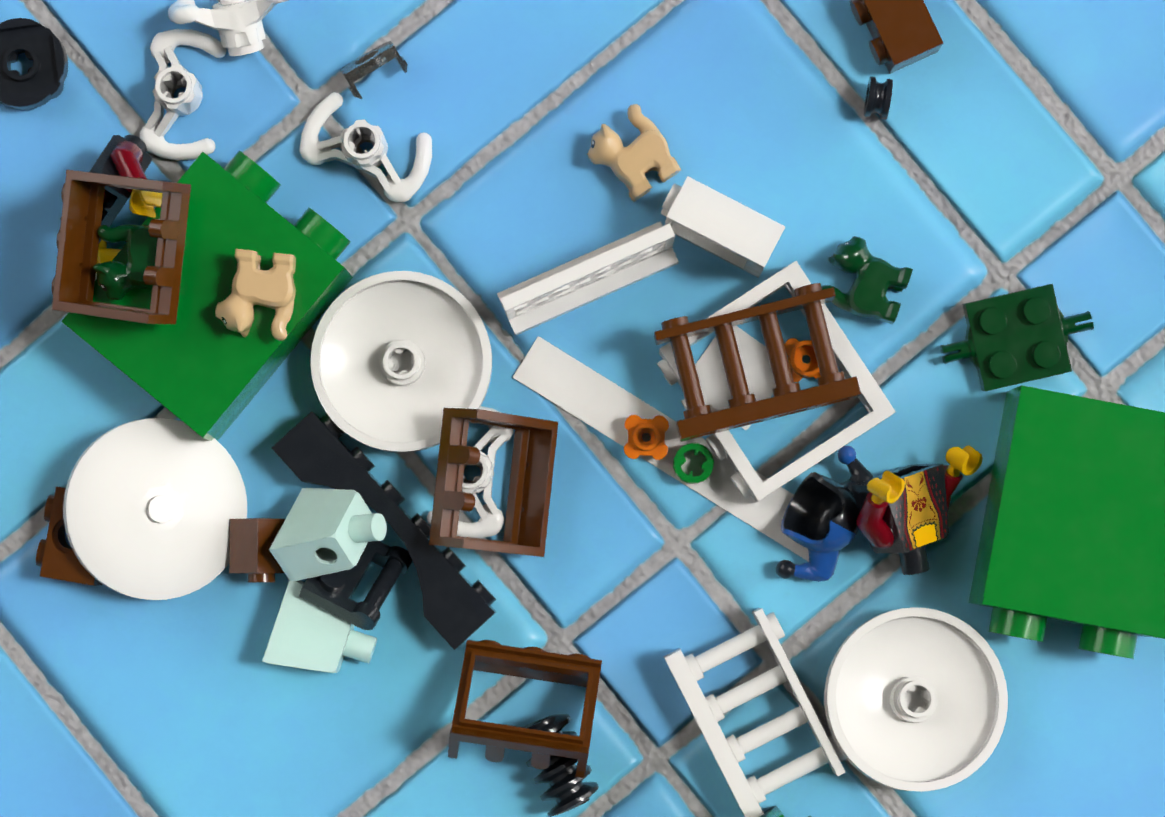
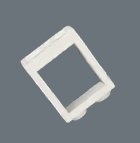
[661,176,785,278]

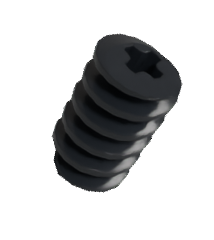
[522,714,599,817]

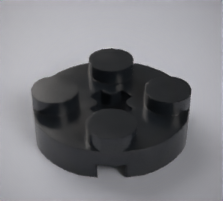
[0,18,68,110]

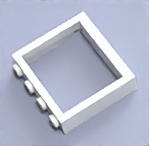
[657,261,896,503]

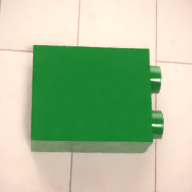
[61,151,353,441]
[969,385,1165,659]

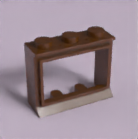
[51,170,191,324]
[429,408,558,557]
[448,640,602,778]

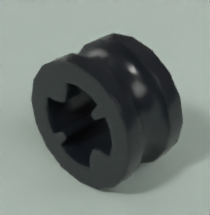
[864,76,893,120]

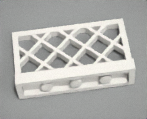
[497,221,679,336]

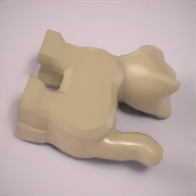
[587,104,681,202]
[215,249,296,341]

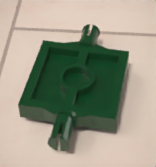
[940,284,1094,392]

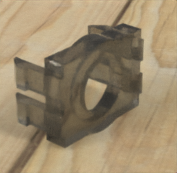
[341,41,408,99]

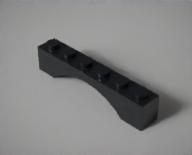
[271,411,496,650]

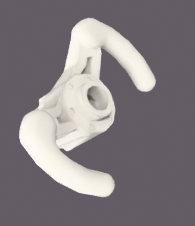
[168,0,289,56]
[140,29,227,161]
[299,92,432,202]
[427,406,513,539]

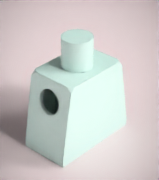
[269,488,387,582]
[262,580,377,673]

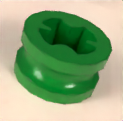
[673,443,714,484]

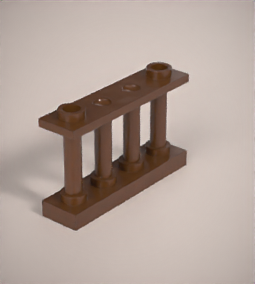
[654,283,861,442]

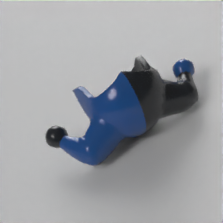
[776,446,873,582]

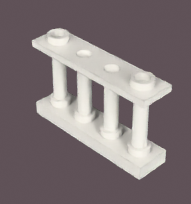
[663,608,846,817]

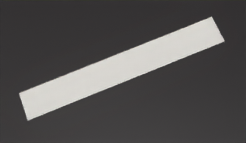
[512,336,809,562]

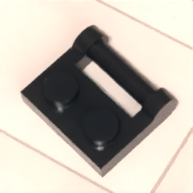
[299,541,413,630]

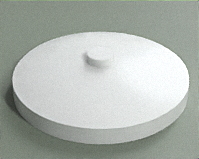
[310,271,492,452]
[63,418,247,600]
[824,607,1008,792]

